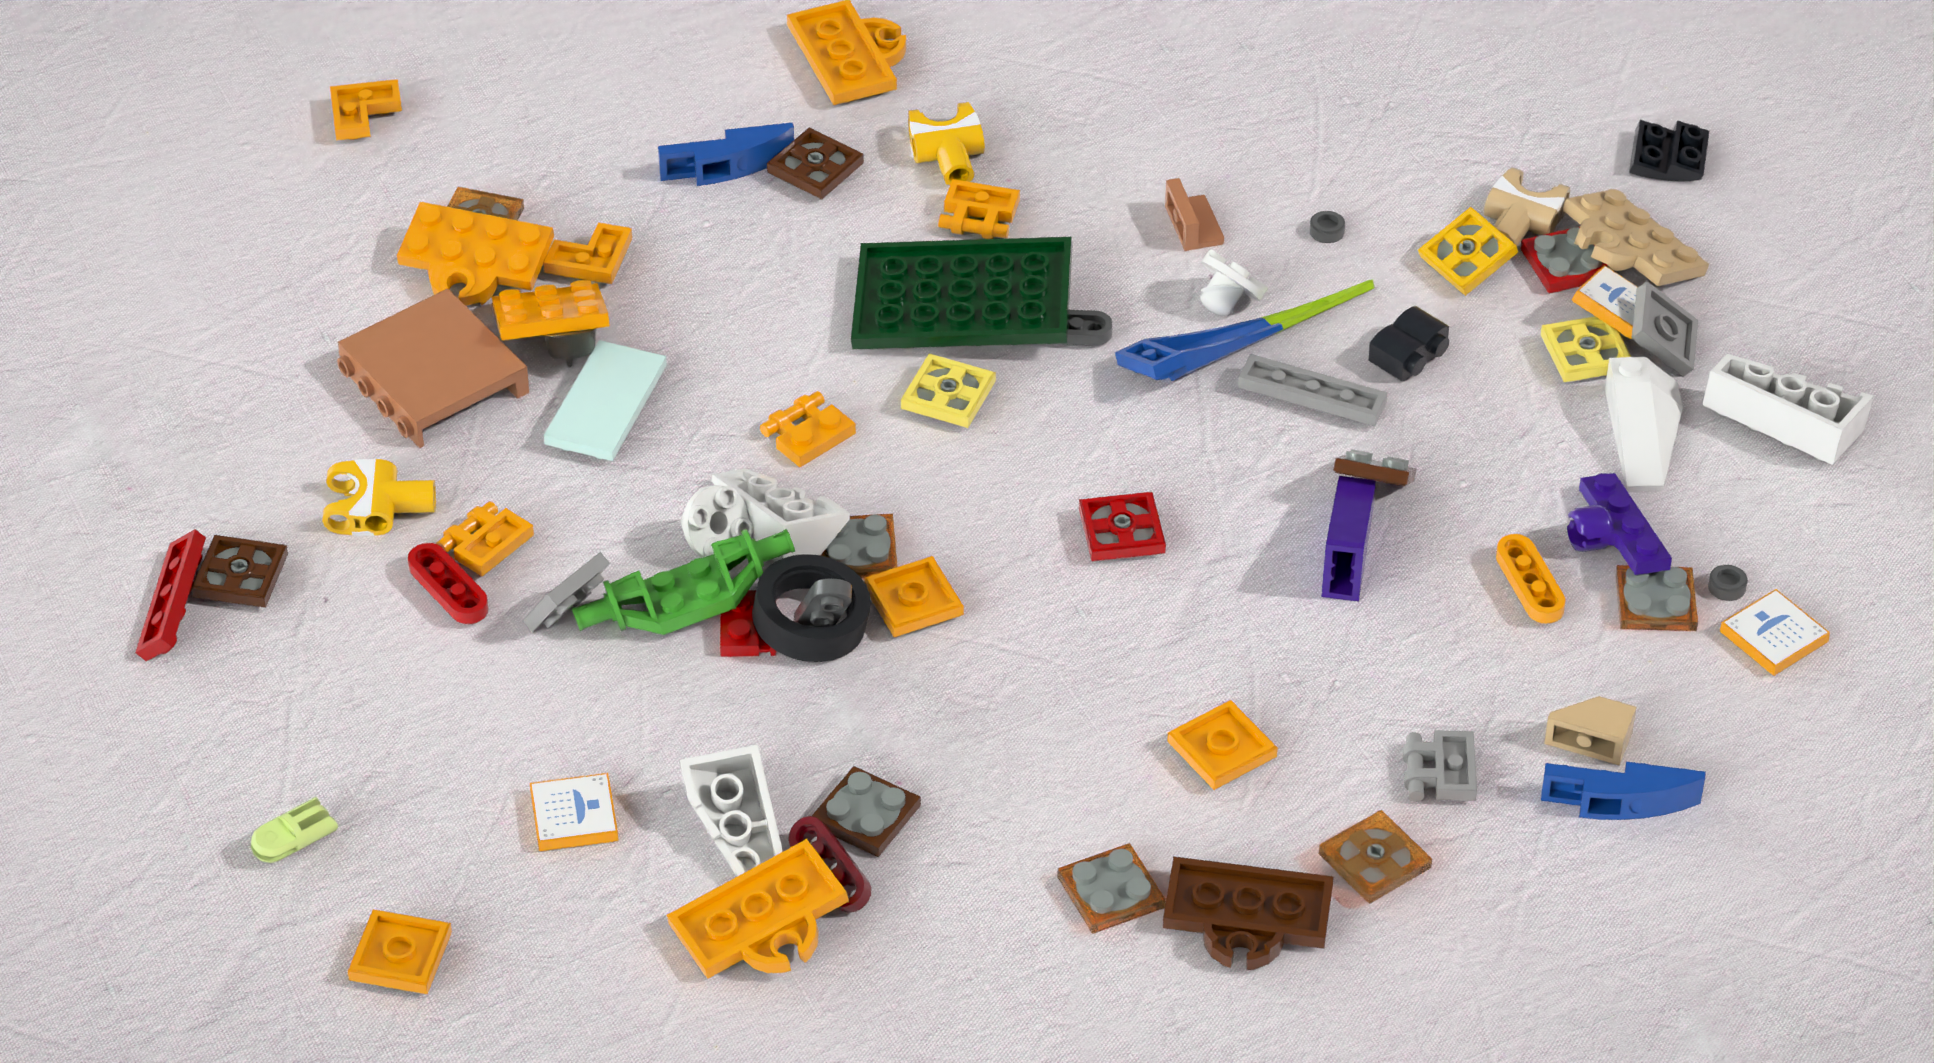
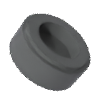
[1310,211,1345,243]
[1708,565,1748,601]

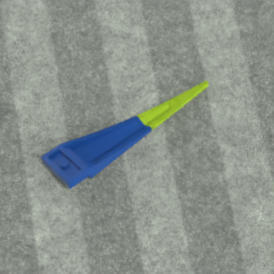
[1115,279,1375,382]

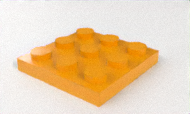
[492,280,610,340]

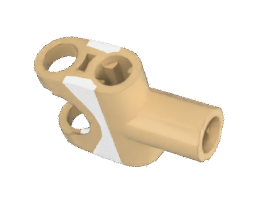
[1484,167,1570,246]

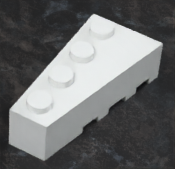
[1702,354,1874,465]

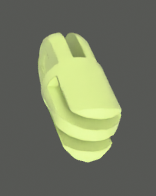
[251,797,338,863]

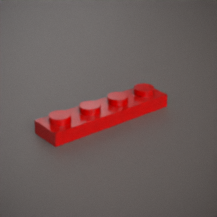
[135,529,206,662]

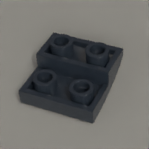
[1629,119,1710,181]

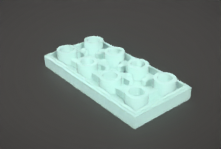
[544,340,667,461]

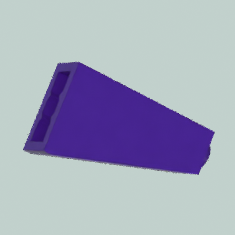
[1321,476,1376,602]

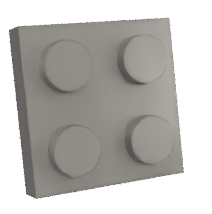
[1632,282,1698,377]
[523,552,610,632]

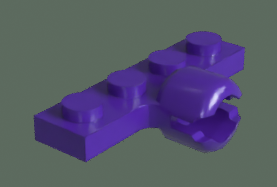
[1567,473,1672,575]

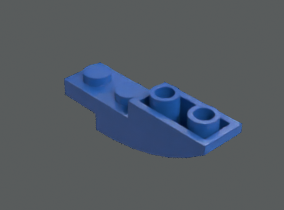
[658,122,794,186]
[1541,761,1706,820]

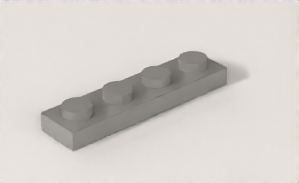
[1238,354,1388,426]

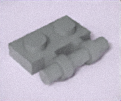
[1403,730,1477,802]

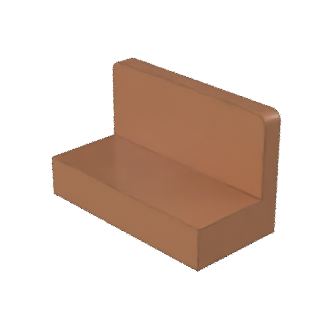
[1165,178,1224,251]

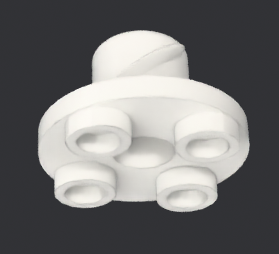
[1200,249,1268,316]
[680,485,753,558]

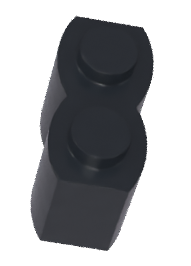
[1368,306,1449,381]

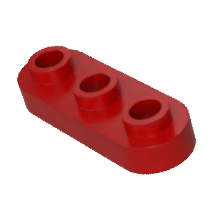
[408,543,489,624]

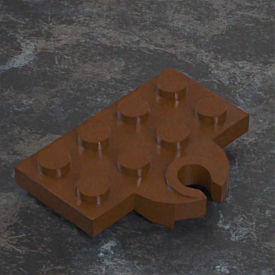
[1163,856,1334,970]

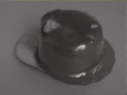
[540,328,598,368]

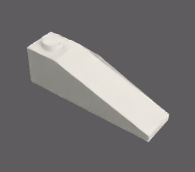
[1605,357,1683,492]
[712,468,850,562]
[679,744,783,877]

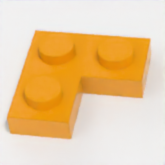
[330,79,402,141]
[543,222,632,284]

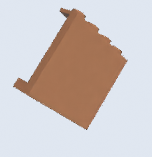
[337,288,530,448]

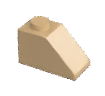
[1544,696,1637,766]

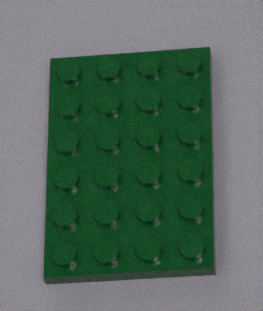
[851,236,1073,349]

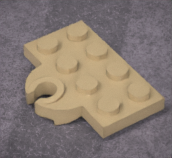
[1563,189,1709,286]

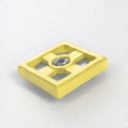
[1540,316,1631,382]
[901,353,996,428]

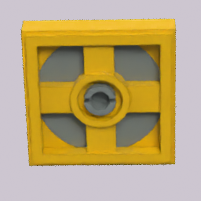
[1418,207,1518,296]

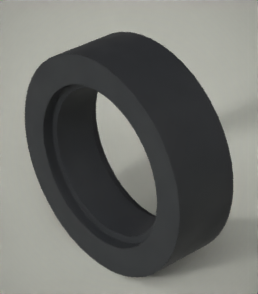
[752,554,871,662]

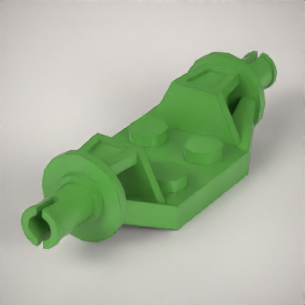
[572,529,795,635]

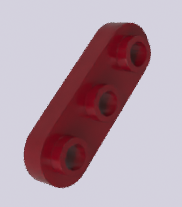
[788,816,871,913]

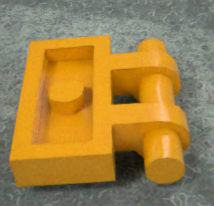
[938,179,1020,239]
[760,391,856,467]
[436,501,534,577]

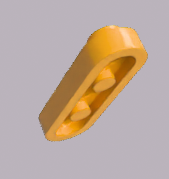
[1496,534,1566,623]

